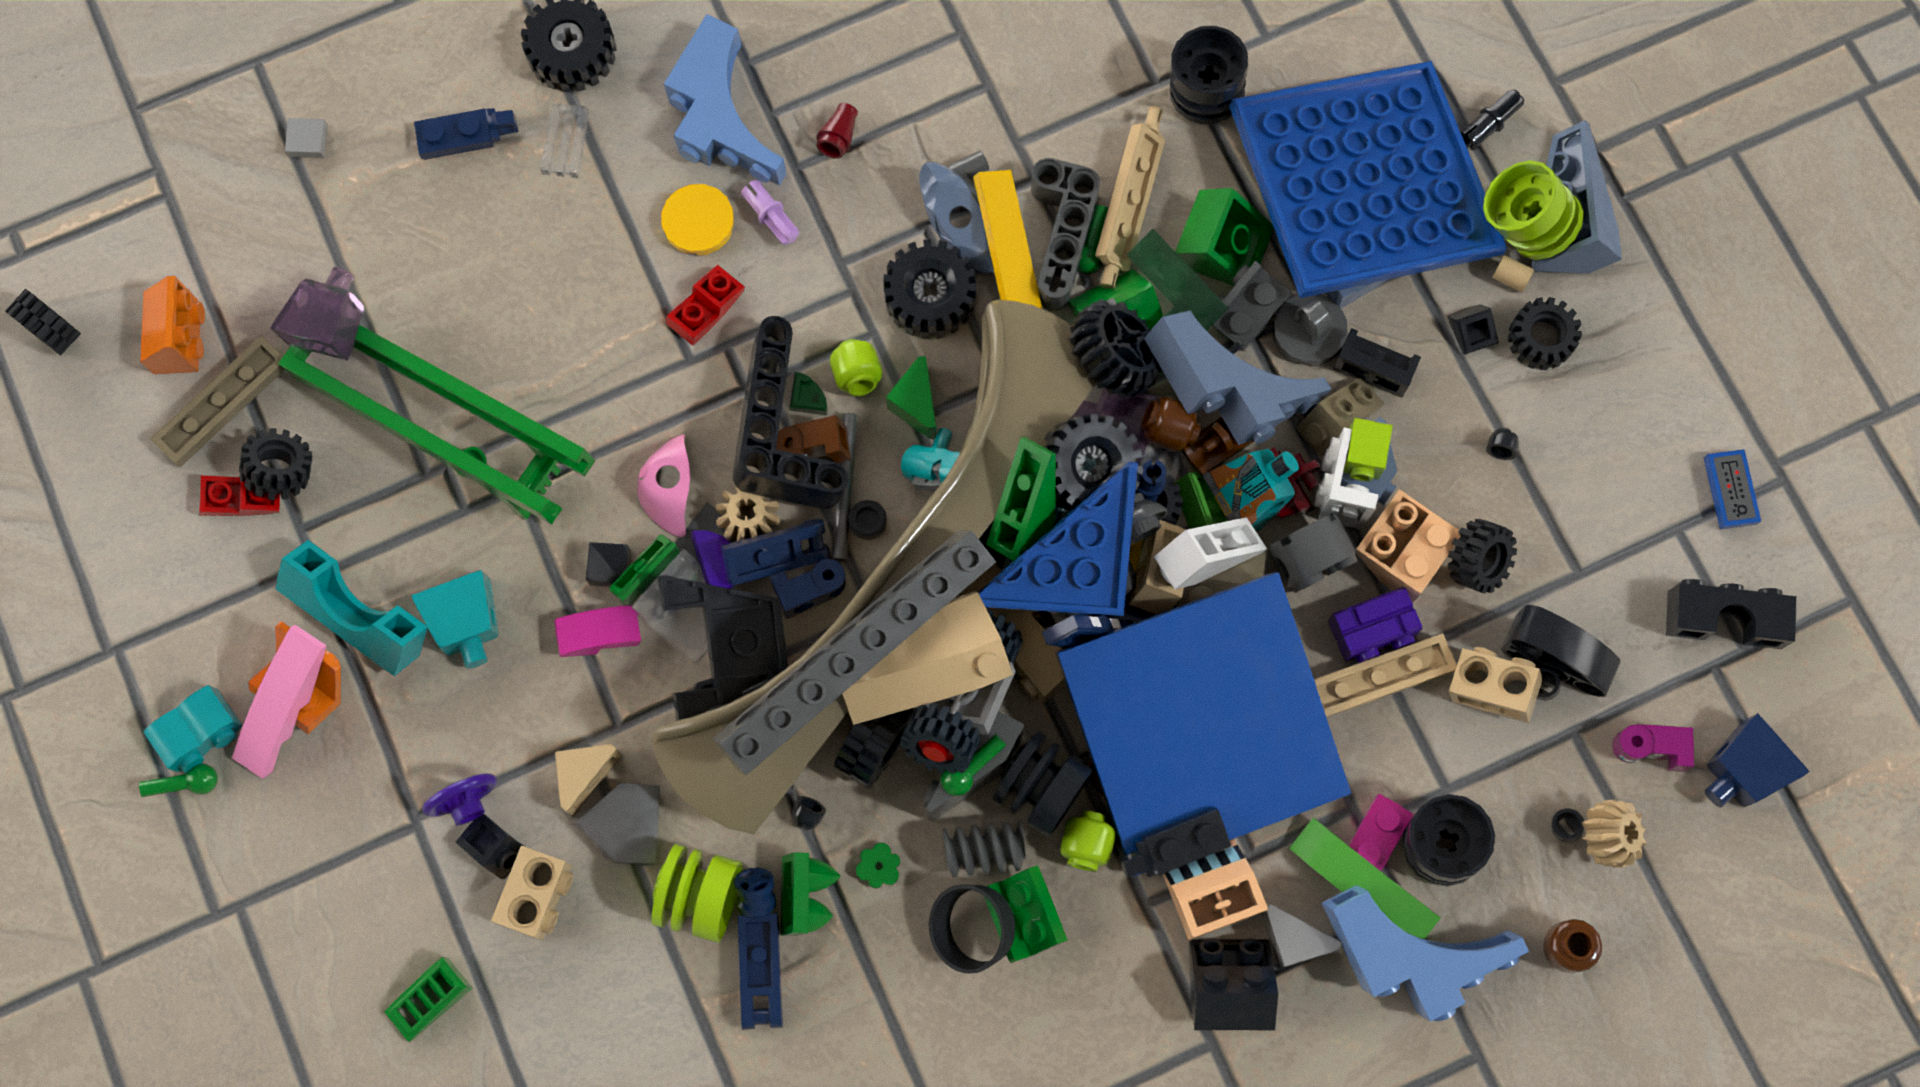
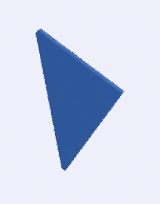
[978,462,1138,616]

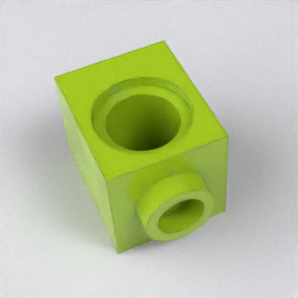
[1343,418,1393,482]

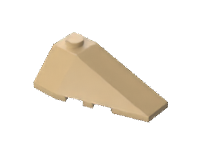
[842,591,1013,725]

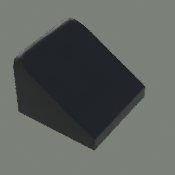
[1448,305,1499,355]

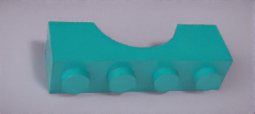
[275,540,428,677]

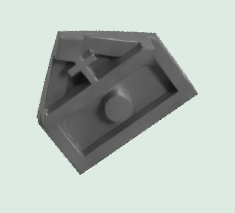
[574,783,660,865]

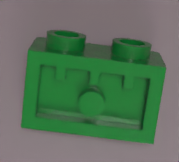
[984,865,1068,963]

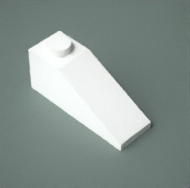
[1154,517,1267,589]

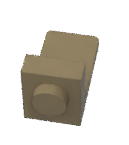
[1296,378,1384,457]

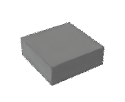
[284,118,328,158]

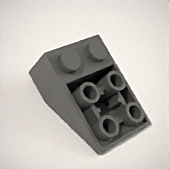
[923,711,1024,822]

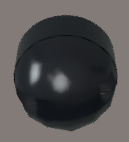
[1486,428,1519,460]
[1537,668,1561,701]
[791,796,826,831]
[1551,808,1584,842]

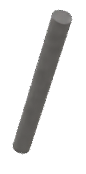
[831,413,857,562]

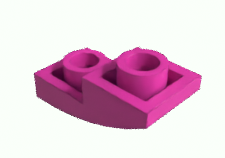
[554,605,641,657]

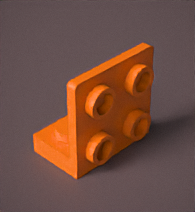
[248,621,341,734]

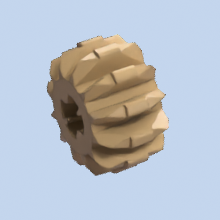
[715,486,780,542]
[1582,799,1646,868]

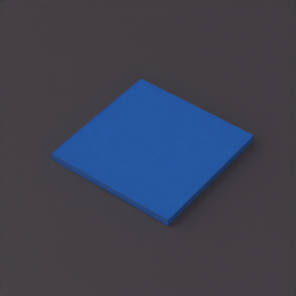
[1229,61,1508,298]
[1055,572,1352,876]

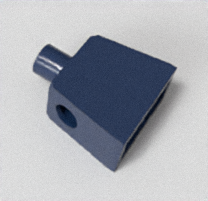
[1705,713,1810,808]

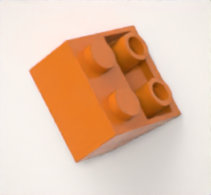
[140,276,205,374]

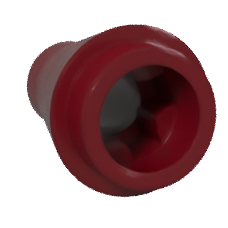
[816,103,858,159]

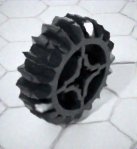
[1069,298,1162,399]

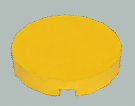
[661,184,735,256]

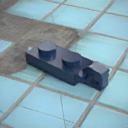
[414,108,519,160]

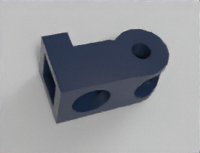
[770,559,846,619]

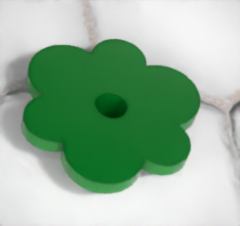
[856,842,900,889]

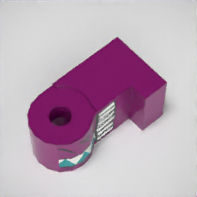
[1612,724,1694,772]

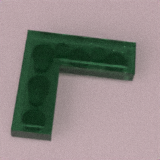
[1126,229,1230,376]

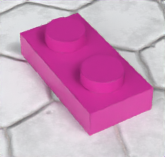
[1348,794,1413,871]

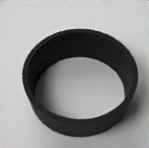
[929,884,1015,974]

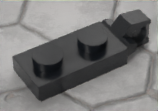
[1118,807,1231,877]

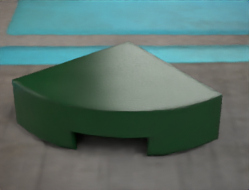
[789,372,828,416]

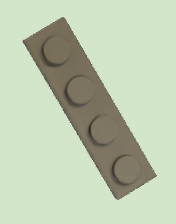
[150,335,284,468]

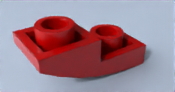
[666,264,745,346]
[199,475,280,516]

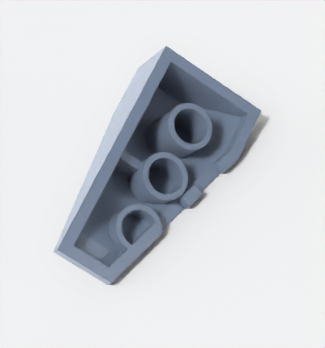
[1532,120,1622,274]

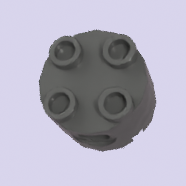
[1267,512,1358,593]

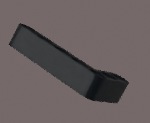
[732,316,849,509]

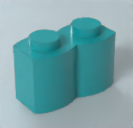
[143,685,243,773]

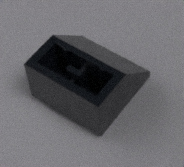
[1189,938,1279,1031]

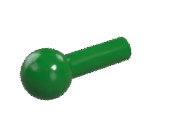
[1078,205,1108,274]
[941,733,1006,796]
[139,763,218,797]

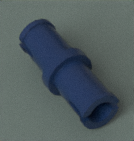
[1135,460,1167,501]

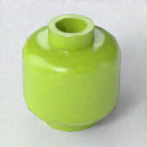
[830,339,882,396]
[1060,811,1116,872]

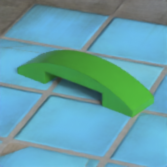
[1289,817,1441,939]

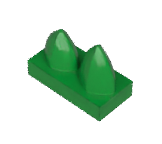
[780,852,841,936]

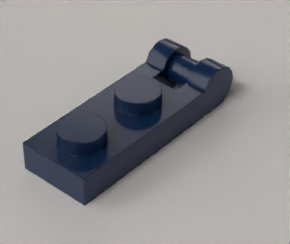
[721,519,830,586]
[737,913,783,1030]

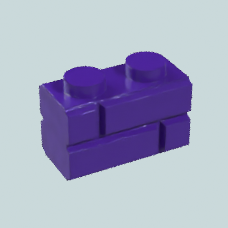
[1328,587,1422,664]

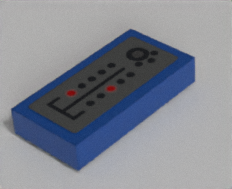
[1703,449,1761,530]

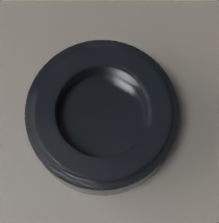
[849,500,887,540]

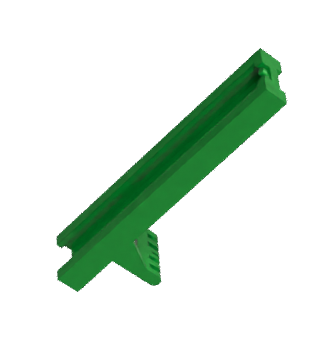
[278,304,595,525]

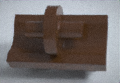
[1181,417,1255,477]

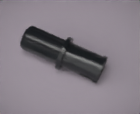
[1461,89,1525,151]

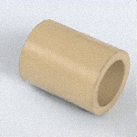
[1492,255,1534,293]

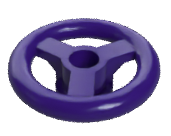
[422,773,497,826]

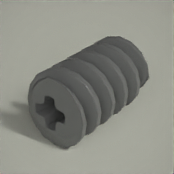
[943,820,1026,877]

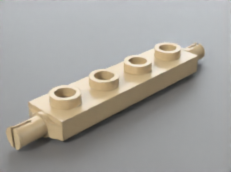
[1095,106,1165,288]

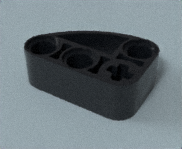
[1501,605,1621,697]

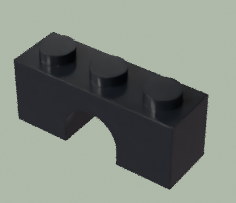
[1666,579,1797,649]

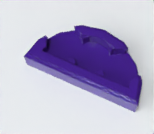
[691,530,734,589]

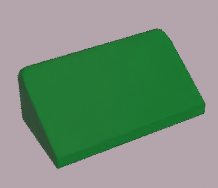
[609,534,680,606]

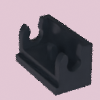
[1333,328,1421,398]

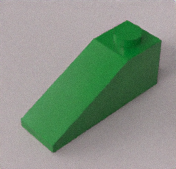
[986,437,1056,561]

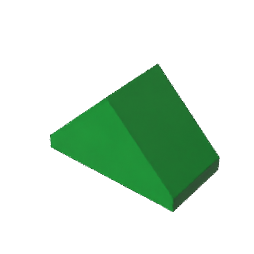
[886,356,936,439]

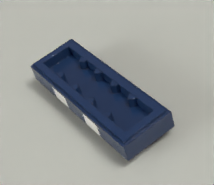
[1042,613,1134,647]

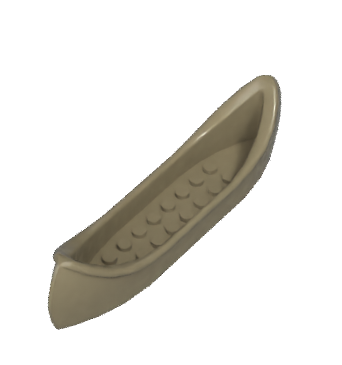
[652,300,1097,835]

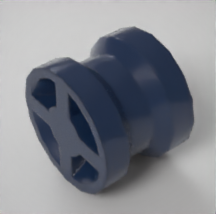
[734,867,776,918]

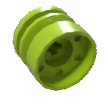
[1483,160,1584,260]
[651,844,743,943]

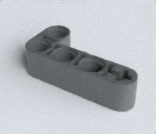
[1031,158,1100,311]

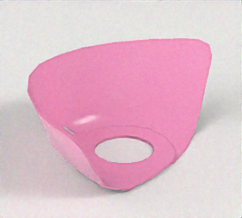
[637,435,690,537]

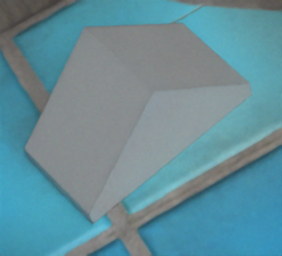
[1262,904,1342,969]

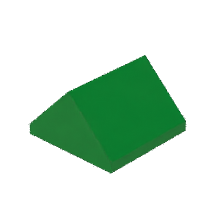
[1068,269,1164,330]

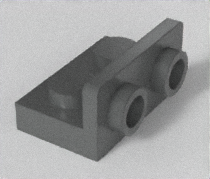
[1208,261,1292,351]

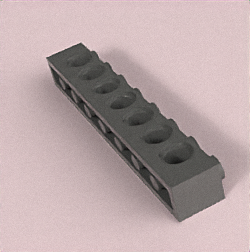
[712,530,996,775]

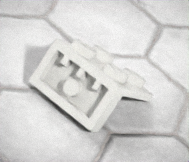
[1314,427,1378,530]

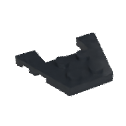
[658,575,789,721]

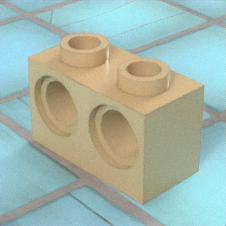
[1129,520,1186,615]
[1449,647,1542,723]
[491,846,574,941]

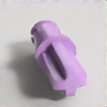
[741,180,799,245]

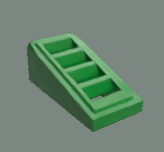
[384,956,473,1042]

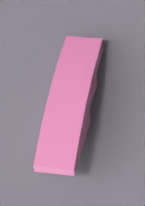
[232,625,327,779]

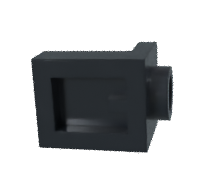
[456,814,525,879]

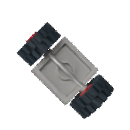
[901,609,1023,774]

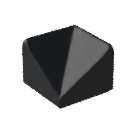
[586,542,632,587]

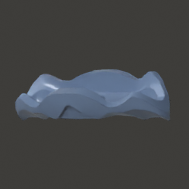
[919,162,994,274]

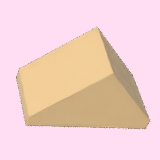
[555,744,622,817]

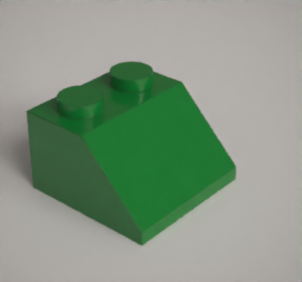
[1174,188,1274,286]

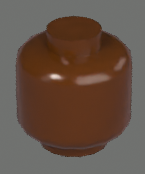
[1141,396,1201,452]
[1543,919,1602,974]

